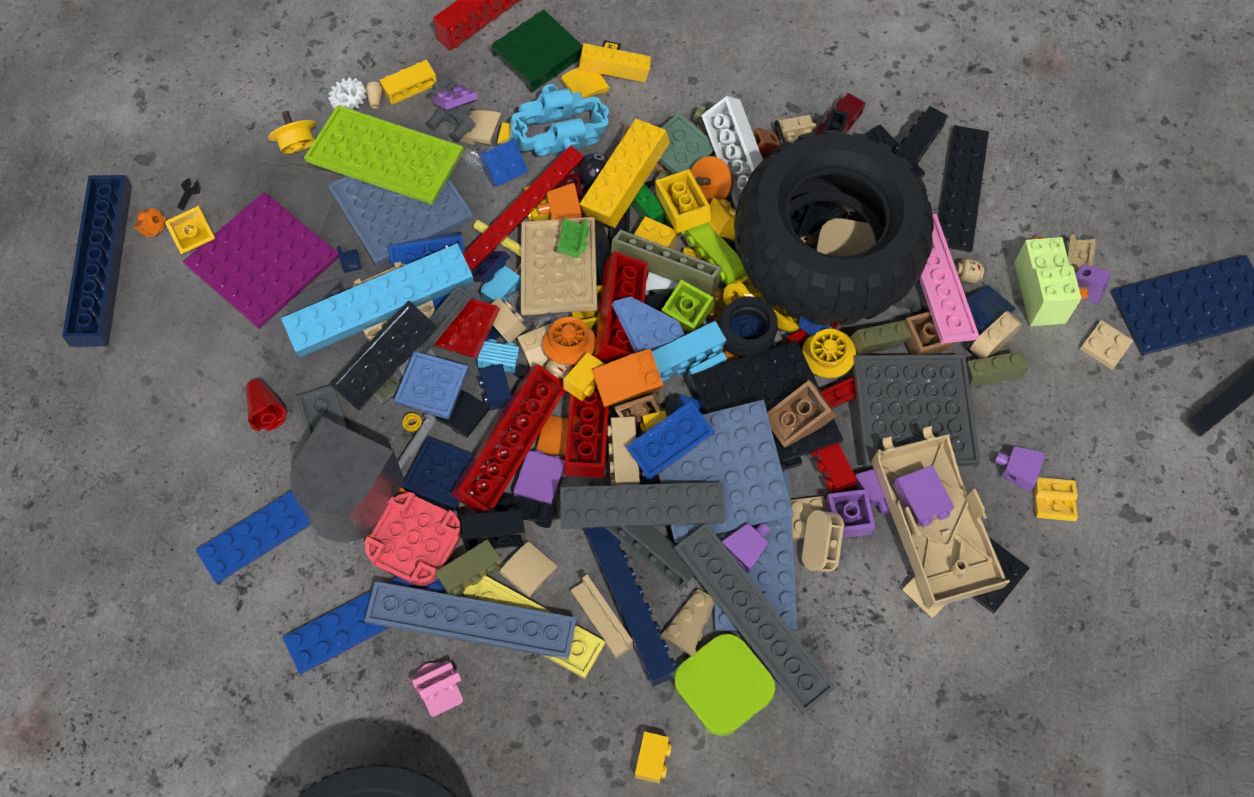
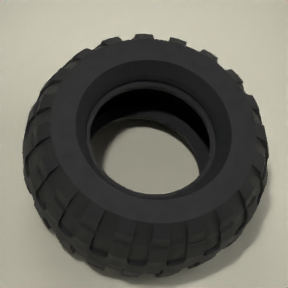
[734,130,934,326]

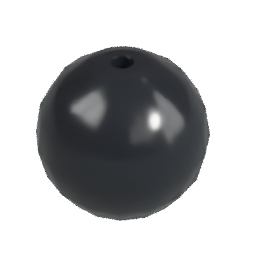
[578,153,609,189]

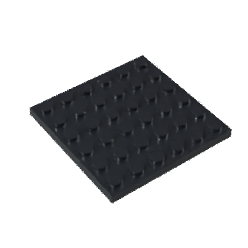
[690,340,843,463]

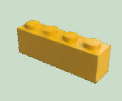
[578,43,651,83]

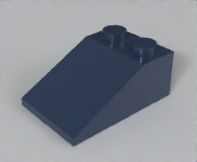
[967,285,1016,341]

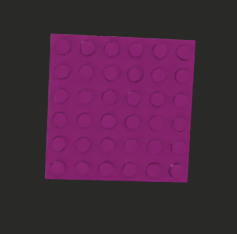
[183,192,340,329]

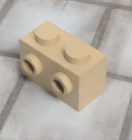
[492,297,526,342]

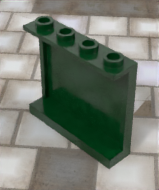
[491,9,583,93]

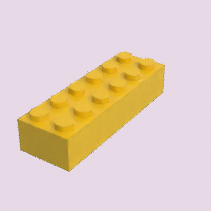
[580,118,670,228]

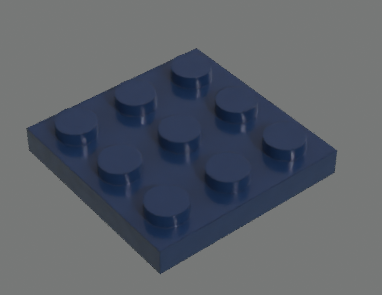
[402,437,475,511]

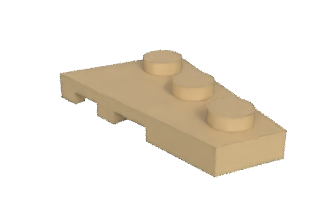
[661,589,715,657]

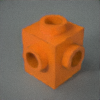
[133,208,166,239]

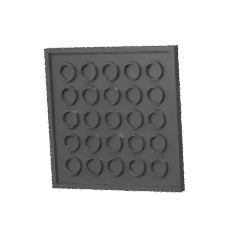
[853,355,980,467]

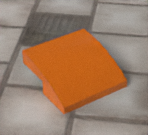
[536,415,568,458]

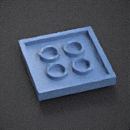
[394,351,469,419]

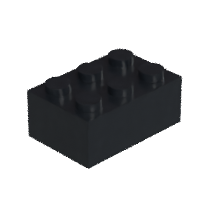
[461,508,526,552]

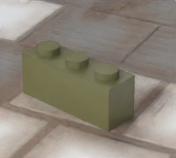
[850,321,911,356]
[967,351,1028,387]
[435,540,502,596]

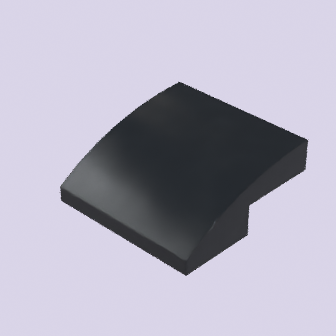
[435,390,490,438]

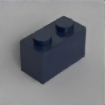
[478,364,511,411]

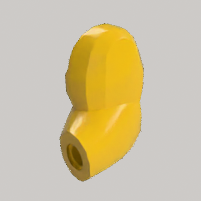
[723,275,801,332]

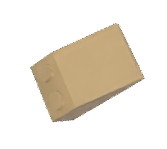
[517,323,552,368]

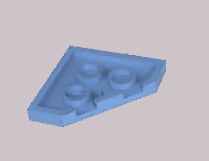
[612,297,685,353]

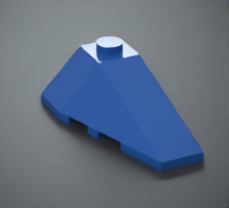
[388,232,464,265]

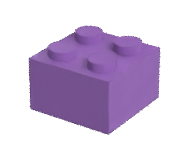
[825,489,875,538]

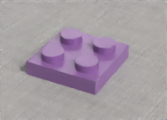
[432,85,478,110]

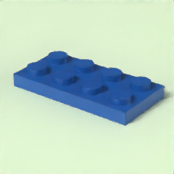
[626,401,715,480]

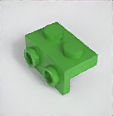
[557,218,590,258]

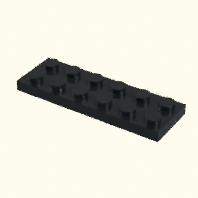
[330,301,437,411]

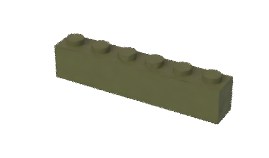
[611,230,722,295]

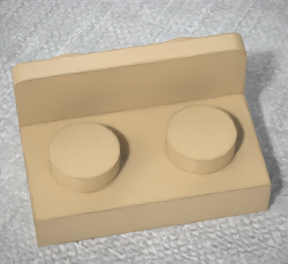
[777,115,816,142]

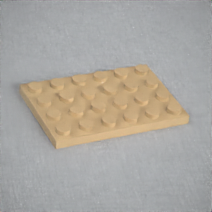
[521,217,597,315]

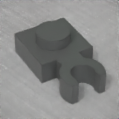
[426,75,457,100]

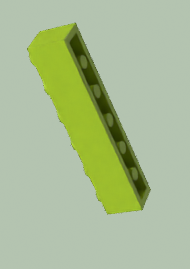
[666,216,747,285]

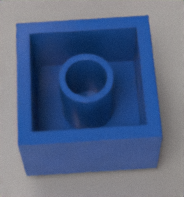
[477,138,529,187]

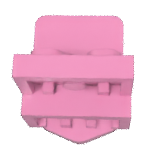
[409,660,463,717]

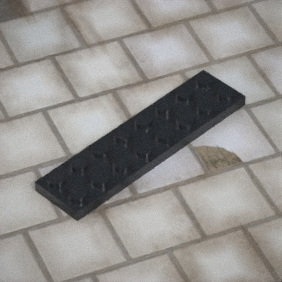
[939,125,989,253]

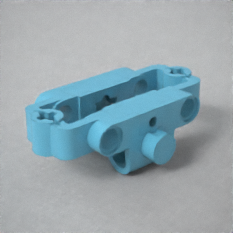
[509,84,609,156]

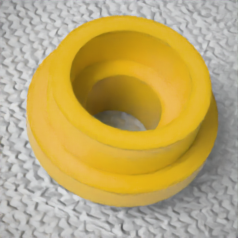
[402,413,422,432]

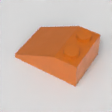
[592,349,663,407]

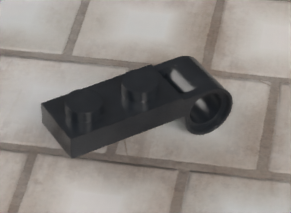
[495,493,557,528]

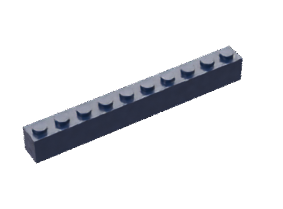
[582,528,677,687]

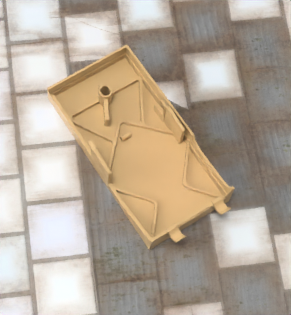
[871,426,1010,609]

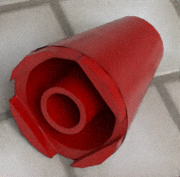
[245,379,287,432]

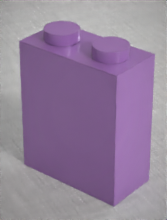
[513,450,565,505]
[892,465,955,528]

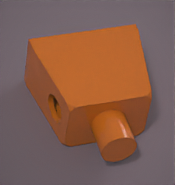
[537,183,581,220]

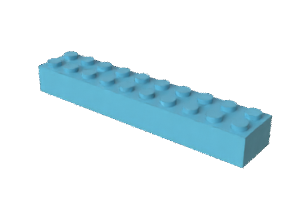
[281,243,474,357]

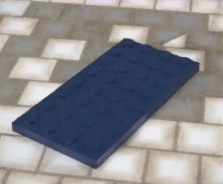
[1111,255,1254,356]

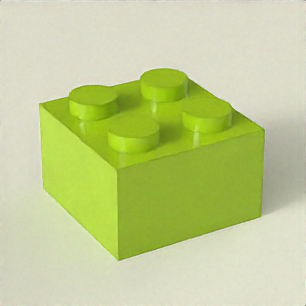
[661,280,714,333]

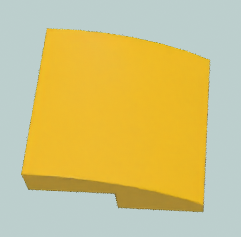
[561,67,610,98]
[1035,477,1078,521]

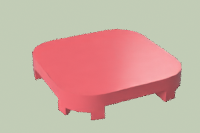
[364,492,462,586]

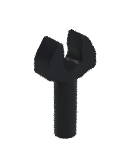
[177,178,201,210]

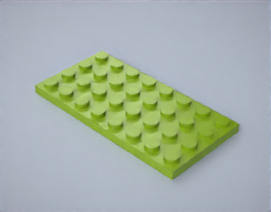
[304,105,464,205]

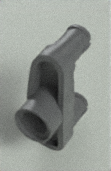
[426,104,475,141]

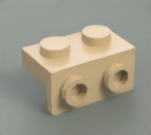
[1067,234,1097,272]

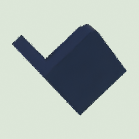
[337,246,362,273]

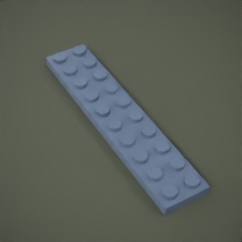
[365,581,577,660]

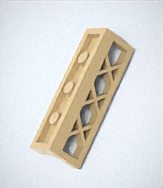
[571,575,633,658]

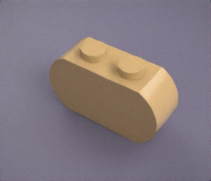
[970,311,1023,359]
[802,510,844,572]

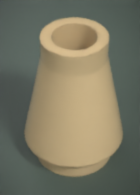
[365,82,383,109]

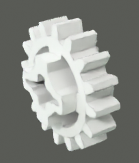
[328,77,366,110]

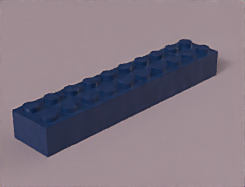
[62,175,131,347]

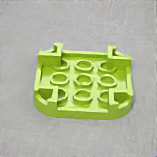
[674,634,775,737]

